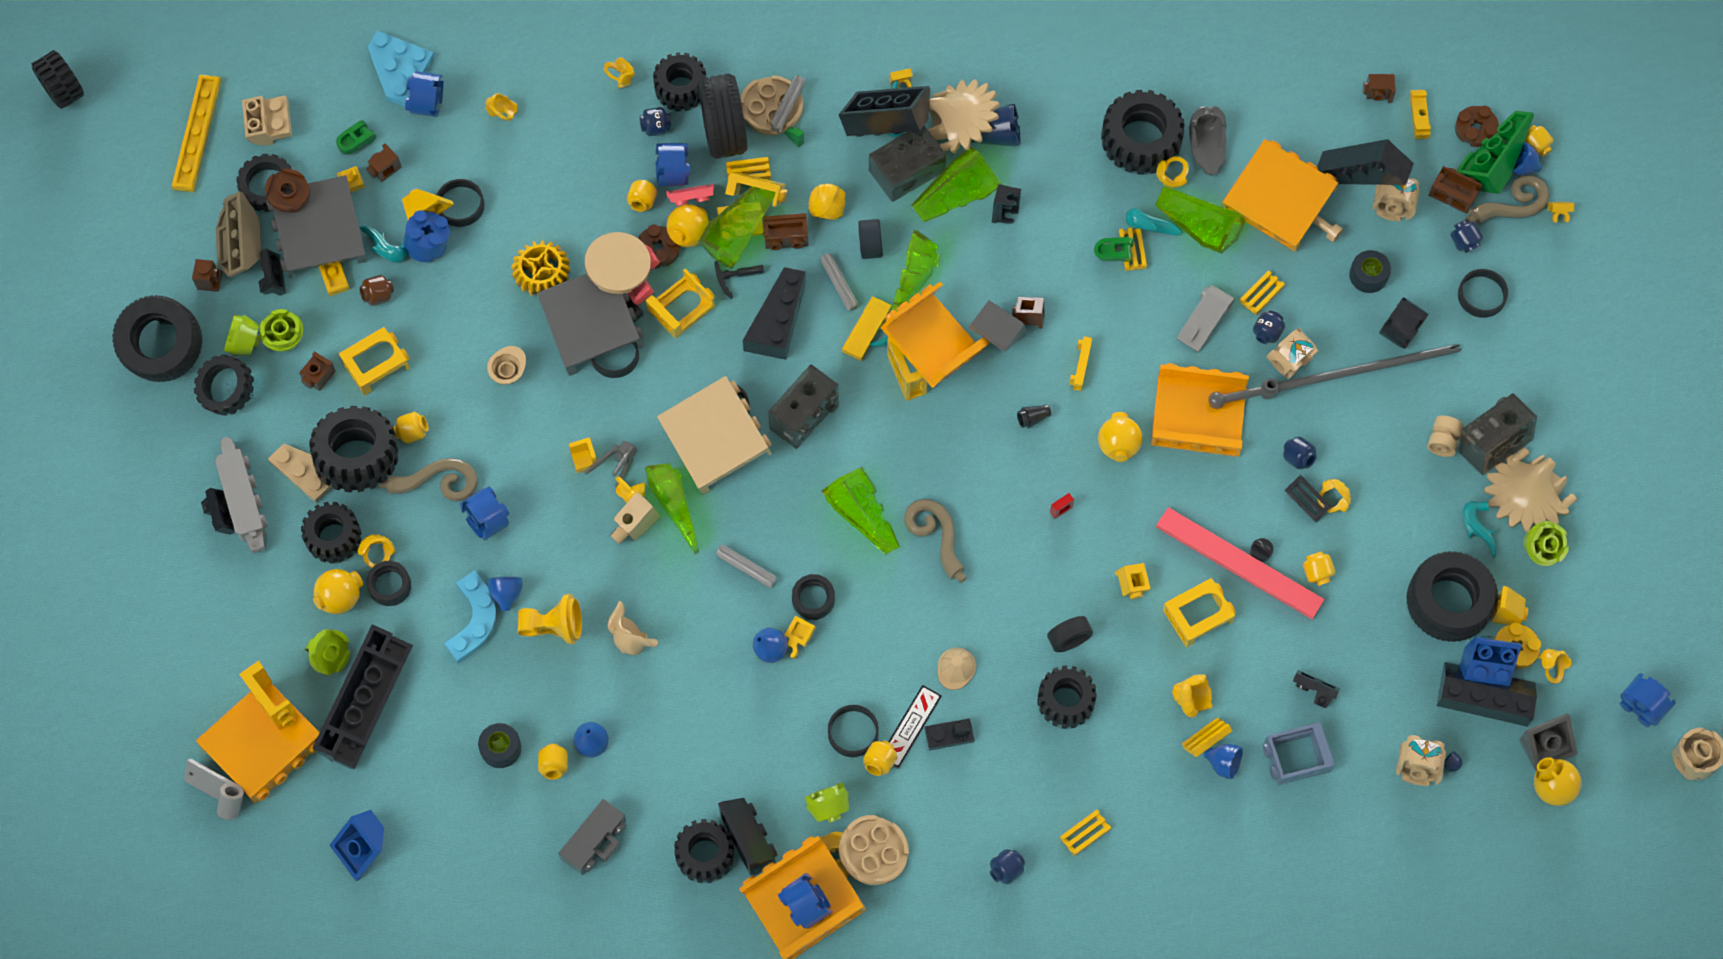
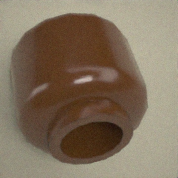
[359,275,394,306]

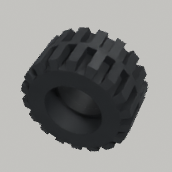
[31,50,84,109]
[653,52,706,111]
[301,501,362,564]
[1037,665,1097,729]
[674,819,734,883]

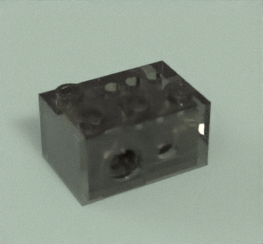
[869,125,947,202]
[768,364,839,449]
[1459,393,1537,476]

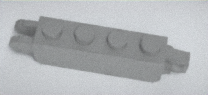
[215,436,269,553]

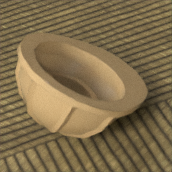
[487,346,526,385]
[937,648,976,690]

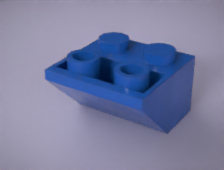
[1459,637,1521,686]

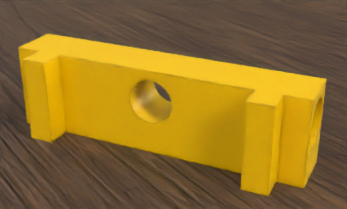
[1409,90,1431,139]
[1069,336,1092,391]

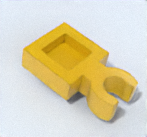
[785,615,816,659]

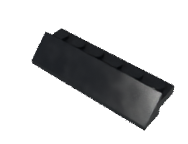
[312,624,413,770]

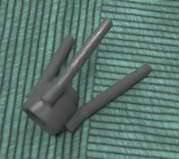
[584,441,637,487]

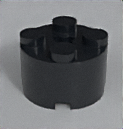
[1379,297,1429,349]

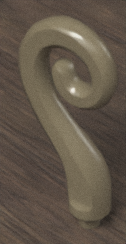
[1465,175,1549,225]
[379,458,478,501]
[904,499,967,583]

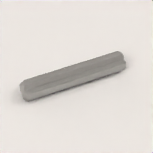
[770,75,805,132]
[821,253,858,311]
[716,545,777,588]

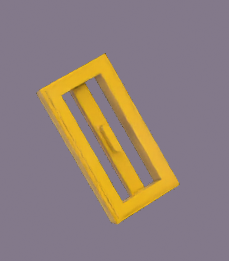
[726,157,771,180]
[1118,228,1147,271]
[1239,270,1285,315]
[1181,717,1232,757]
[1060,810,1112,856]

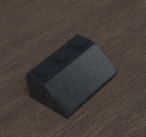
[718,798,778,877]

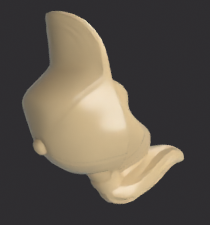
[607,601,658,655]

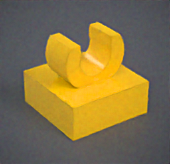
[888,68,913,88]
[336,166,365,192]
[1547,202,1574,222]

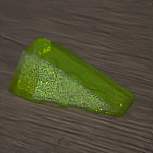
[911,146,1002,222]
[698,186,776,269]
[1155,186,1246,254]
[891,230,941,312]
[645,463,699,554]
[822,467,900,555]

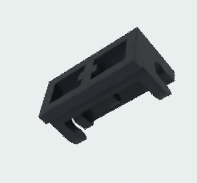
[992,184,1021,224]

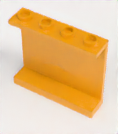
[1222,139,1338,252]
[880,282,991,388]
[1151,363,1249,457]
[196,683,320,804]
[739,836,867,959]

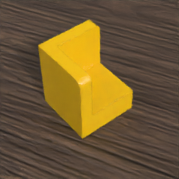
[568,437,597,473]

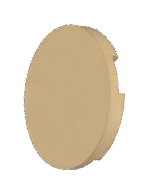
[740,76,803,135]
[585,232,651,294]
[839,815,909,885]

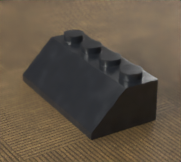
[838,86,930,137]
[1436,662,1537,727]

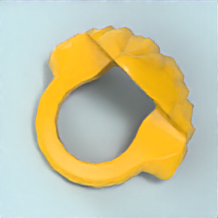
[603,57,635,89]
[485,93,518,121]
[1156,156,1189,188]
[615,476,646,503]
[1318,479,1351,513]
[358,534,396,568]
[1538,649,1572,684]

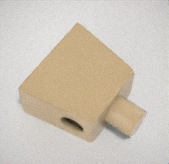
[610,492,661,545]

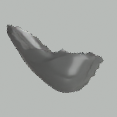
[1189,106,1227,176]

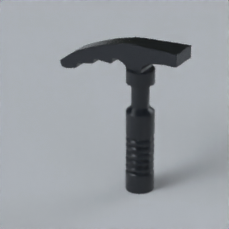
[714,261,764,299]

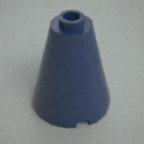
[971,104,1021,147]

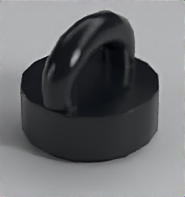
[1250,538,1273,562]

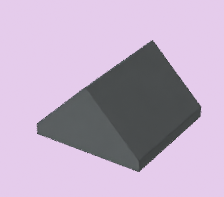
[969,300,1026,352]
[1519,713,1578,771]

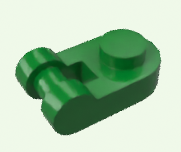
[336,120,377,154]
[1094,237,1134,262]

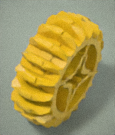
[511,239,571,296]

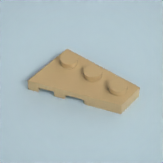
[268,444,332,503]

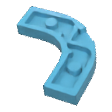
[444,570,497,663]

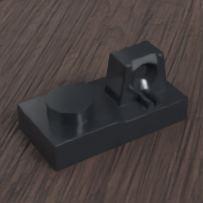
[258,248,286,296]
[201,488,235,535]
[1293,670,1340,708]
[925,718,975,751]

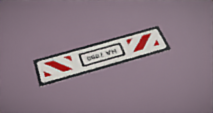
[888,685,942,768]

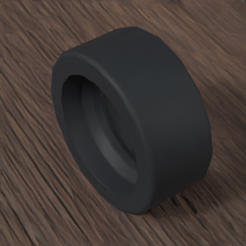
[366,561,411,606]
[792,574,835,620]
[1047,616,1093,653]

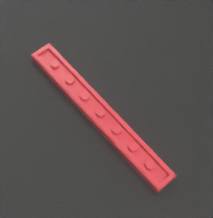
[1156,507,1325,620]

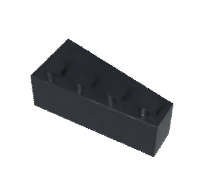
[1317,139,1414,185]
[742,267,806,360]

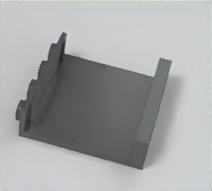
[267,175,366,278]
[537,274,644,376]

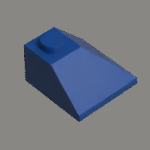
[330,810,384,881]

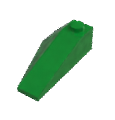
[1456,111,1534,194]

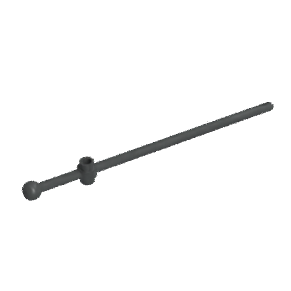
[1208,344,1462,409]

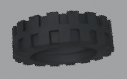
[236,154,292,212]
[194,354,254,416]

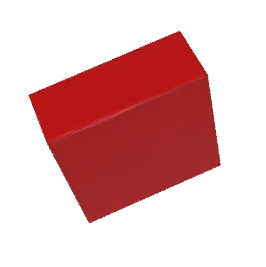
[1050,493,1074,519]

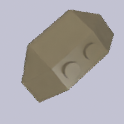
[216,191,261,277]

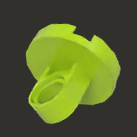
[305,629,350,675]

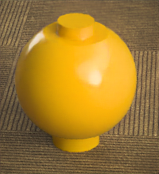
[666,204,710,248]
[1098,412,1142,462]
[313,569,363,615]
[1534,757,1582,806]

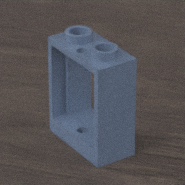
[1262,722,1335,785]

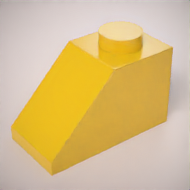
[402,189,454,220]
[1491,586,1528,625]

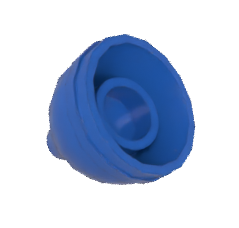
[1512,142,1542,175]
[488,577,523,611]
[753,627,788,663]
[573,722,609,758]
[1204,743,1243,779]

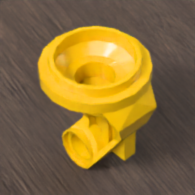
[517,594,582,644]

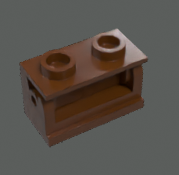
[1428,166,1482,214]
[763,213,809,250]

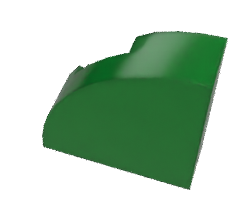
[784,126,804,147]

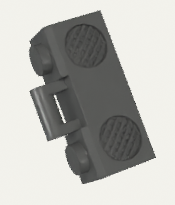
[558,799,627,875]

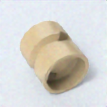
[1427,416,1463,457]

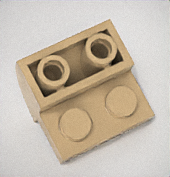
[242,95,292,145]

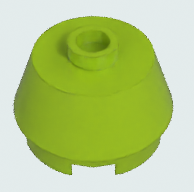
[259,309,303,353]
[224,314,260,356]
[1523,521,1569,566]
[804,782,849,823]

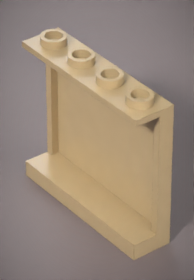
[657,376,772,495]

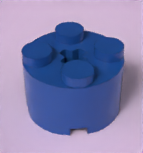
[405,71,444,117]
[655,143,690,187]
[403,210,449,262]
[460,486,509,541]
[1619,673,1676,728]
[778,873,832,929]

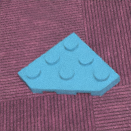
[367,31,434,107]

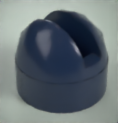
[1444,751,1463,771]

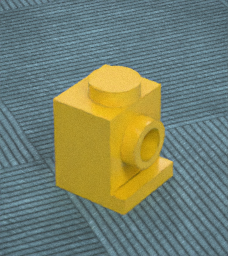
[1115,563,1150,600]

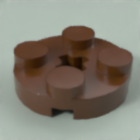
[1455,106,1499,147]
[265,169,310,212]
[638,224,680,268]

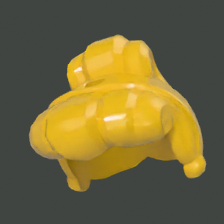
[808,183,846,220]
[1172,674,1213,718]

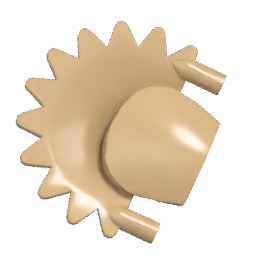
[928,79,1000,153]
[1484,447,1577,532]

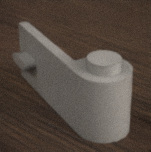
[1177,285,1235,352]
[184,758,244,820]

